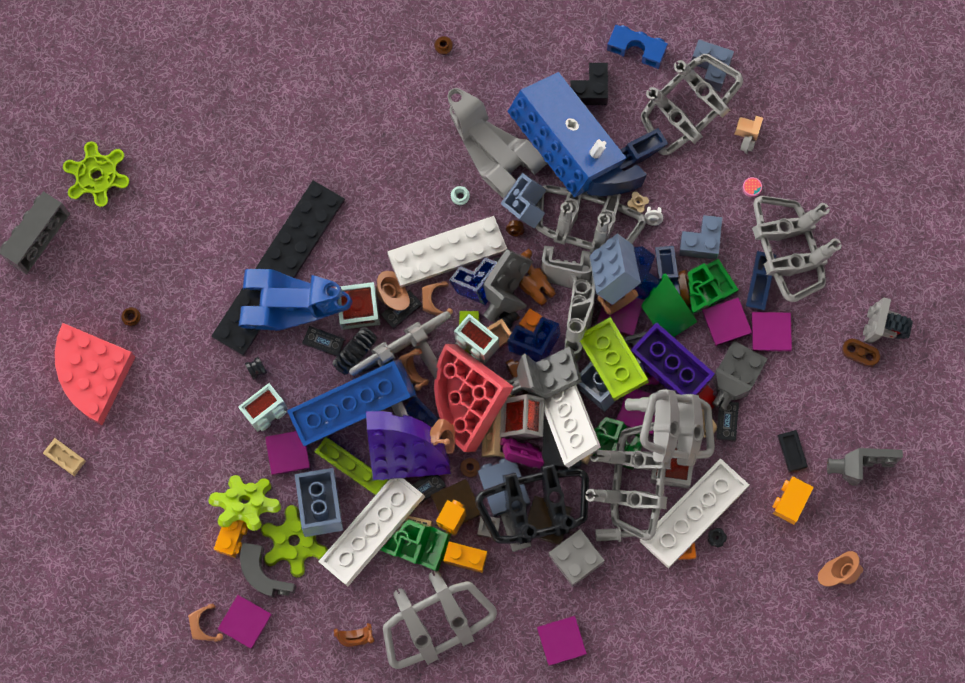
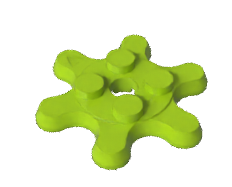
[63,141,129,207]
[208,475,281,531]
[261,505,328,577]

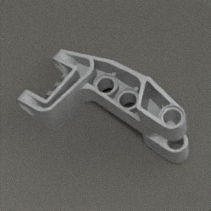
[448,88,548,199]
[541,246,596,362]

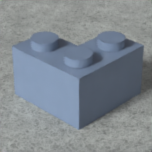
[692,40,734,92]
[501,173,546,228]
[679,215,722,260]

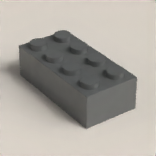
[0,191,70,275]

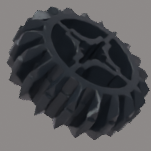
[333,327,377,375]

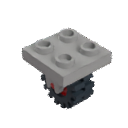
[863,298,913,344]

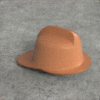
[376,271,410,311]
[818,551,863,587]

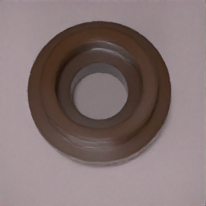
[434,36,453,55]
[506,220,525,237]
[121,307,141,326]
[460,458,480,478]

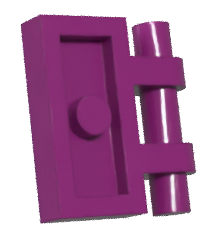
[500,438,544,469]

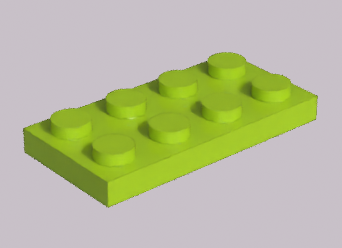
[579,317,649,401]

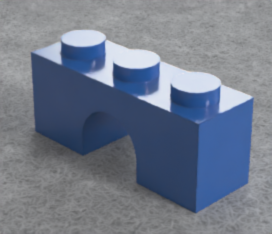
[607,25,668,69]

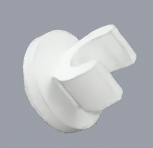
[644,207,663,226]

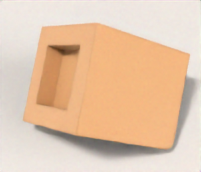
[735,116,763,140]
[487,319,512,347]

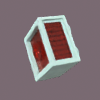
[336,282,380,330]
[454,314,499,364]
[238,383,288,432]

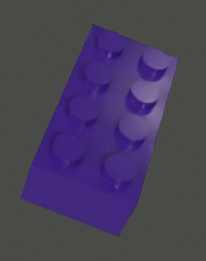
[631,322,715,395]

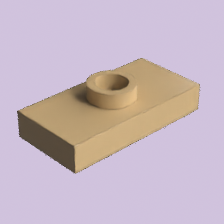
[43,438,86,476]

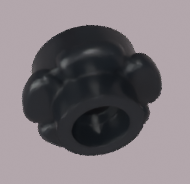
[708,528,727,548]

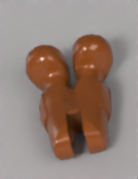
[519,248,556,306]

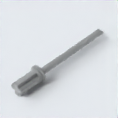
[595,526,648,542]

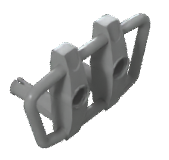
[641,54,743,155]
[536,185,646,253]
[752,196,842,302]
[349,311,451,379]
[625,390,715,466]
[585,422,671,541]
[383,571,497,669]

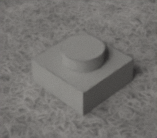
[477,517,500,538]

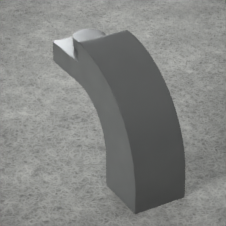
[240,542,296,598]

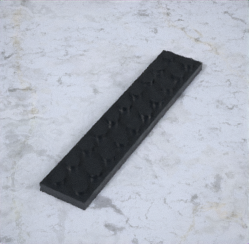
[211,180,345,356]

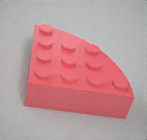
[55,323,135,425]
[434,344,514,452]

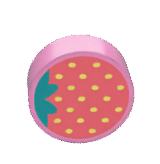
[743,177,762,197]

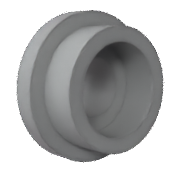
[740,135,756,154]

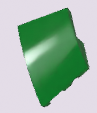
[688,259,739,314]
[641,273,697,337]
[592,417,642,470]
[380,519,451,571]

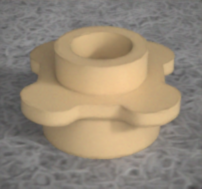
[627,192,649,213]

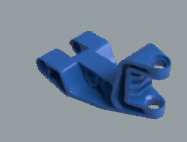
[239,269,352,331]

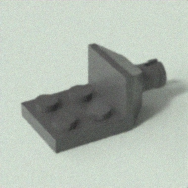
[483,249,533,322]
[712,341,767,411]
[507,347,582,399]
[827,448,903,486]

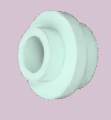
[451,186,470,205]

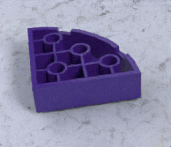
[366,411,451,480]

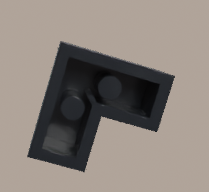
[570,63,608,105]

